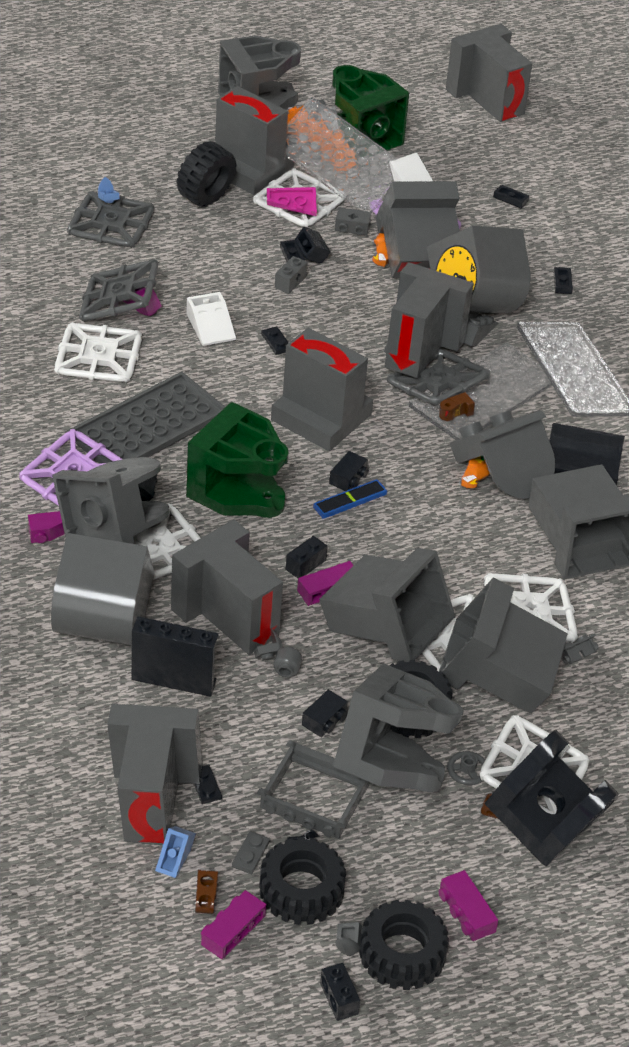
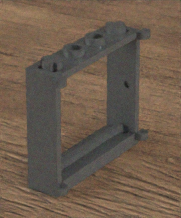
[257,740,370,839]

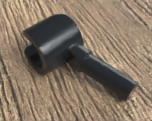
[287,830,319,843]

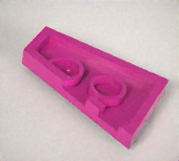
[267,187,317,216]

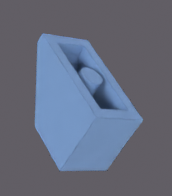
[155,826,196,878]

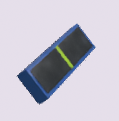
[313,479,387,519]

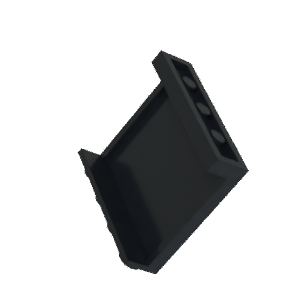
[549,423,625,485]
[131,616,219,697]

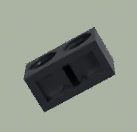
[320,963,360,1021]

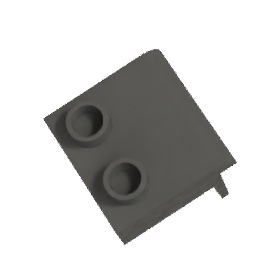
[450,410,555,499]

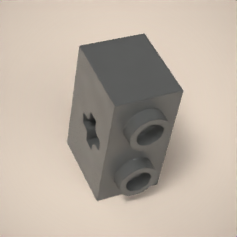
[335,207,371,236]
[275,256,308,294]

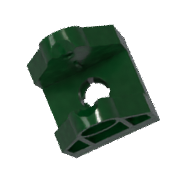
[332,65,410,162]
[186,401,289,518]

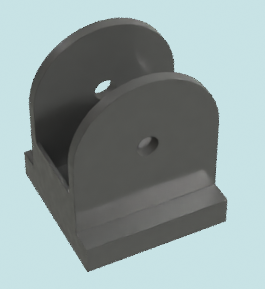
[52,457,170,544]

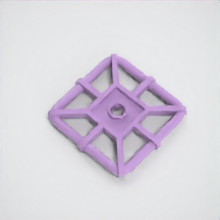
[19,429,122,506]

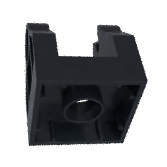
[484,729,619,866]

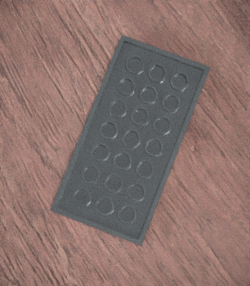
[67,371,225,464]

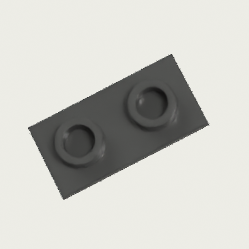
[562,634,599,664]

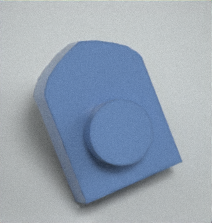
[98,177,120,203]

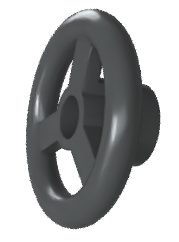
[447,751,485,785]

